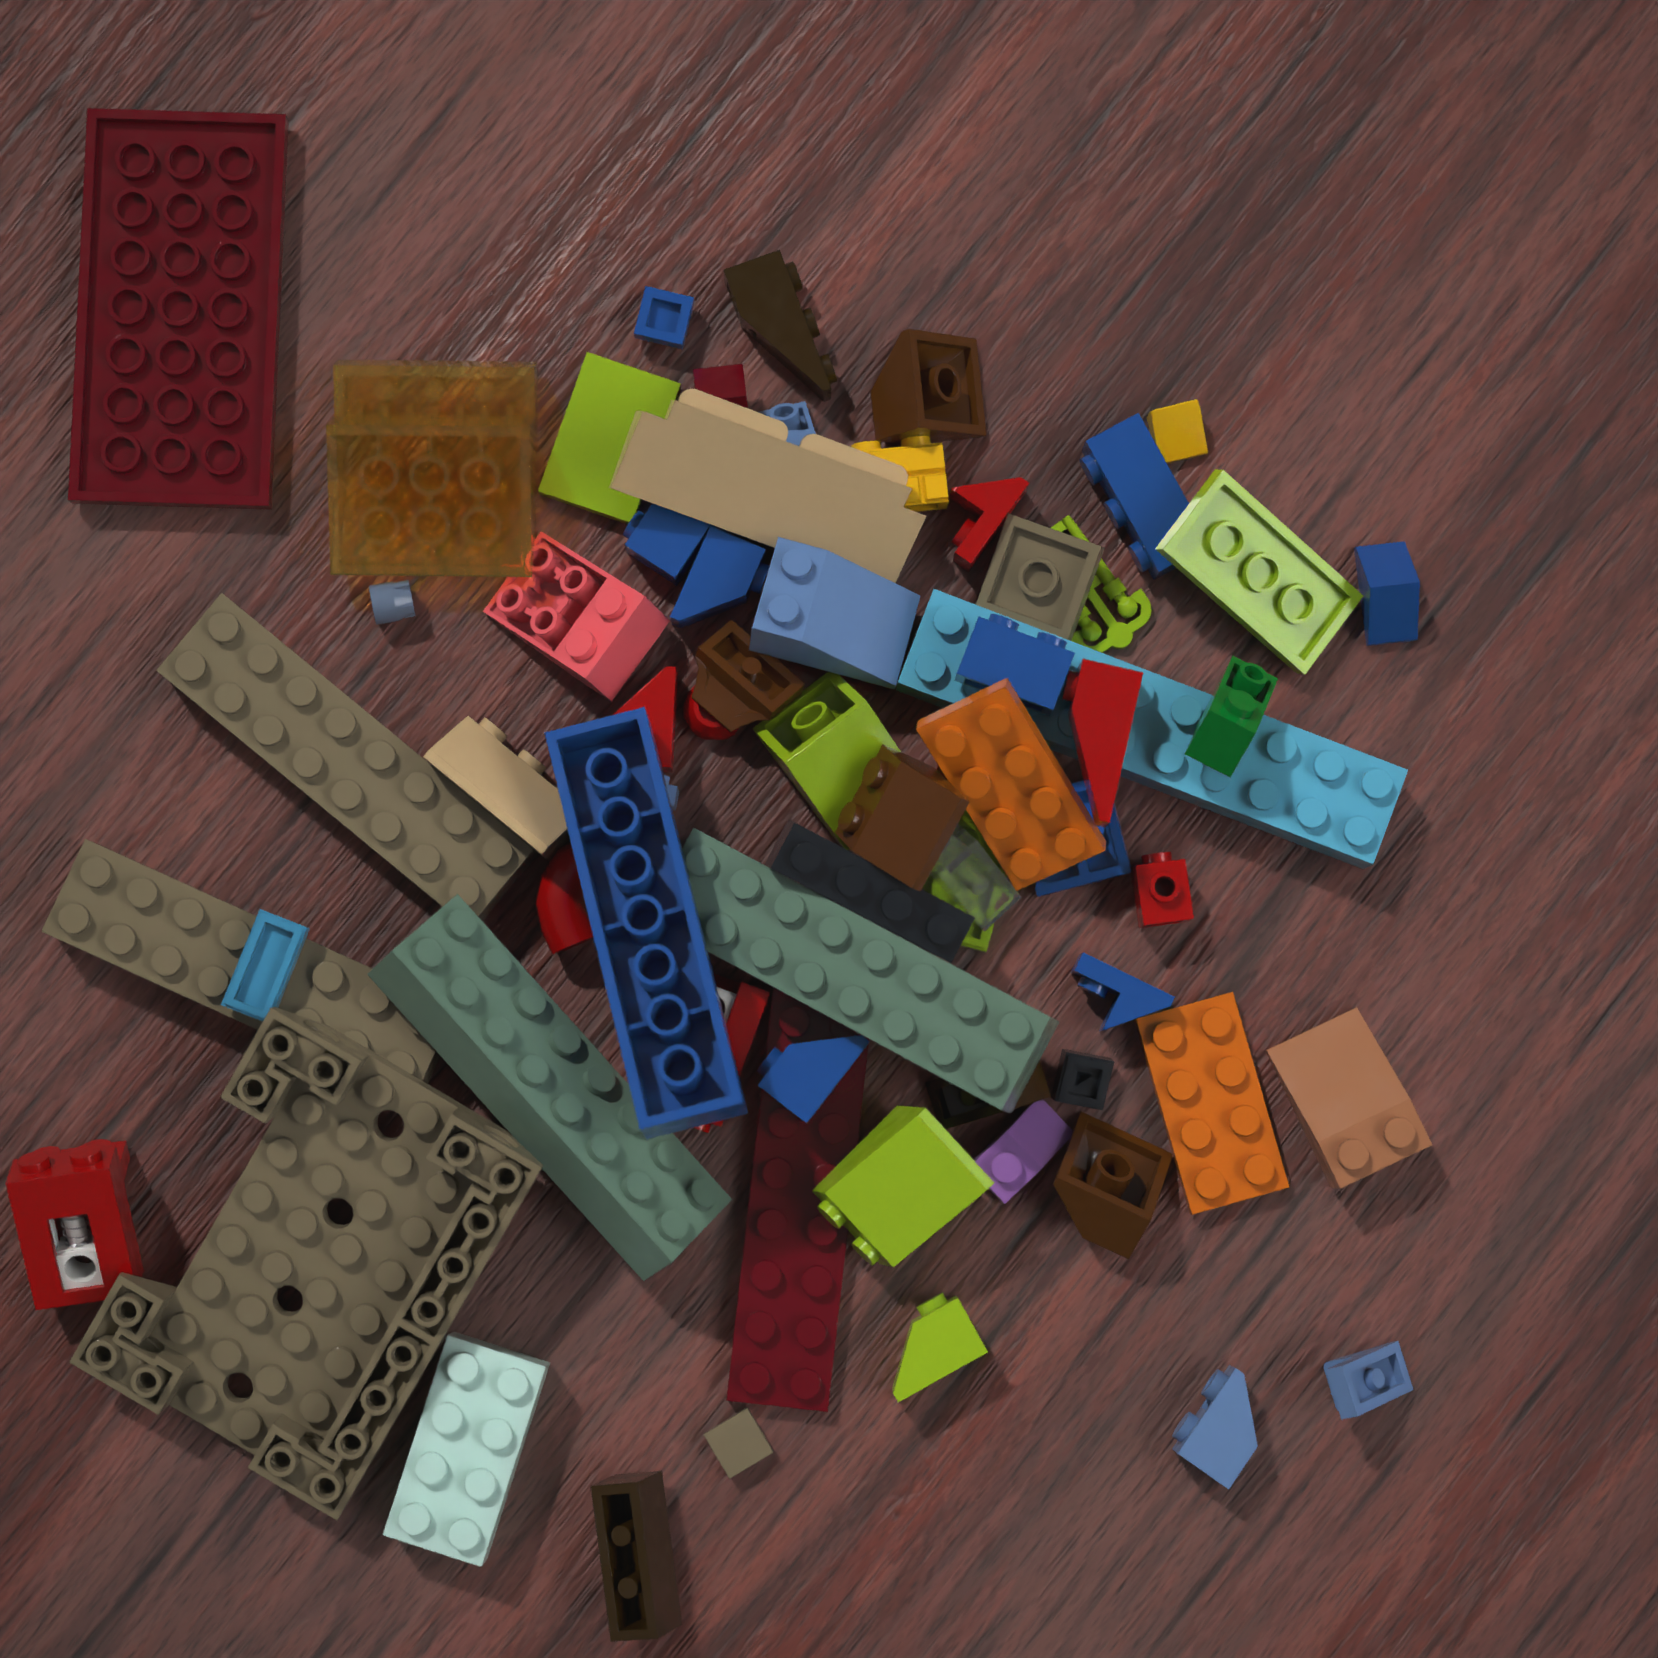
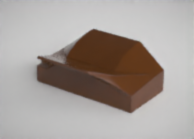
[691,620,805,732]

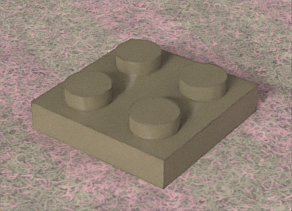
[976,513,1105,641]

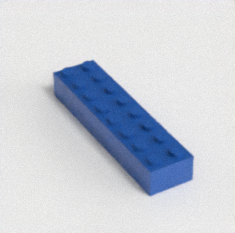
[545,707,748,1140]

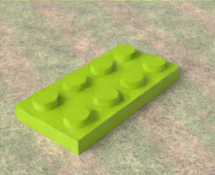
[1155,469,1363,675]

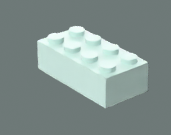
[383,1332,550,1567]

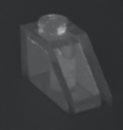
[930,824,1021,932]

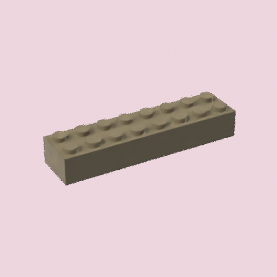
[156,593,538,922]
[41,839,440,1084]

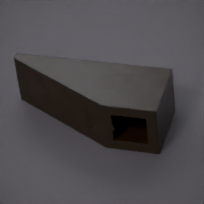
[723,250,837,402]

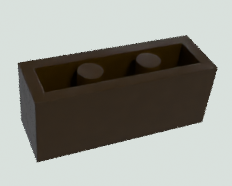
[590,1471,682,1642]

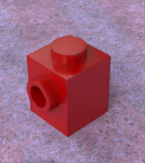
[1131,852,1194,929]

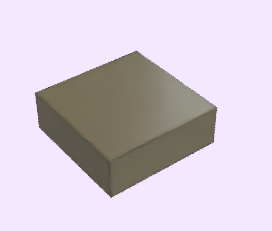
[703,1407,774,1479]

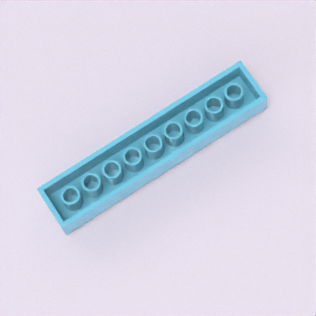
[896,589,1408,869]

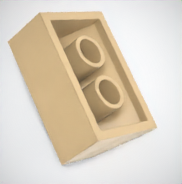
[423,716,570,862]

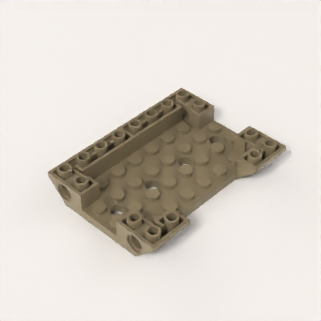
[70,1007,543,1520]

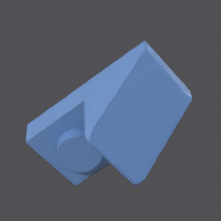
[1323,1341,1413,1420]

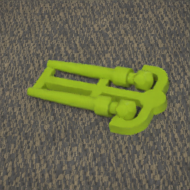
[1050,515,1151,653]

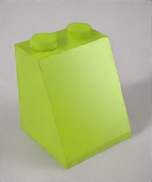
[753,672,901,850]
[812,1105,994,1267]

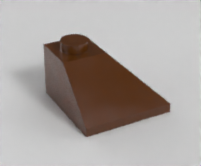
[871,329,987,444]
[1053,1111,1173,1259]

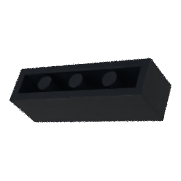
[765,820,975,963]

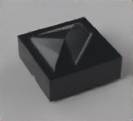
[1051,1049,1114,1110]

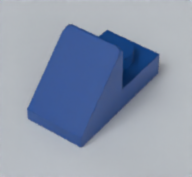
[1071,952,1175,1031]

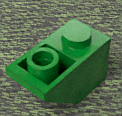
[1185,656,1278,777]

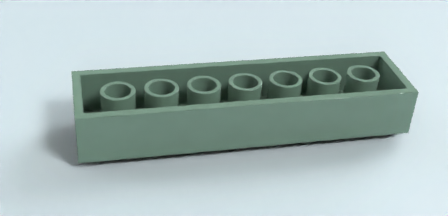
[682,828,1059,1113]
[367,894,732,1281]

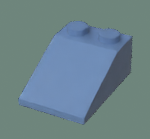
[749,537,920,689]

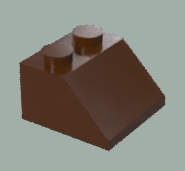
[835,744,969,891]

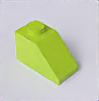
[892,1292,988,1403]

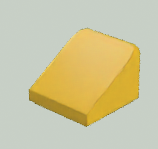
[1147,399,1208,464]

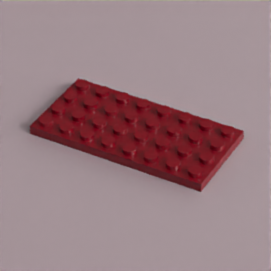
[68,108,289,510]

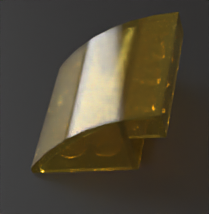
[326,360,538,577]

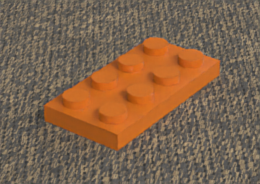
[916,678,1106,891]
[1134,992,1289,1215]

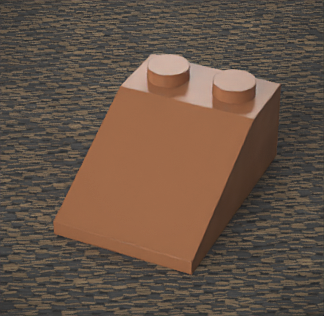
[1265,1007,1432,1189]

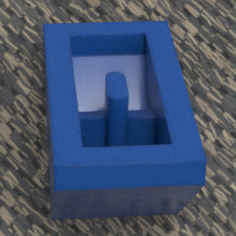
[1354,541,1420,646]

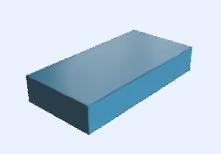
[221,909,310,1021]

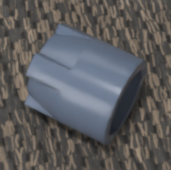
[369,580,416,625]

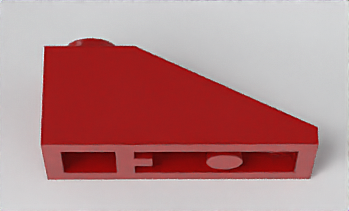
[1062,659,1143,827]

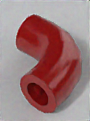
[536,841,594,955]

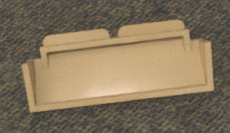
[609,389,926,583]

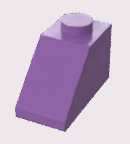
[973,1100,1073,1204]

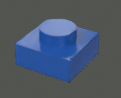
[634,286,695,349]

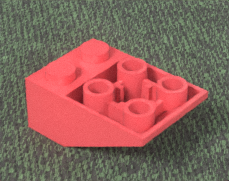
[483,531,670,701]

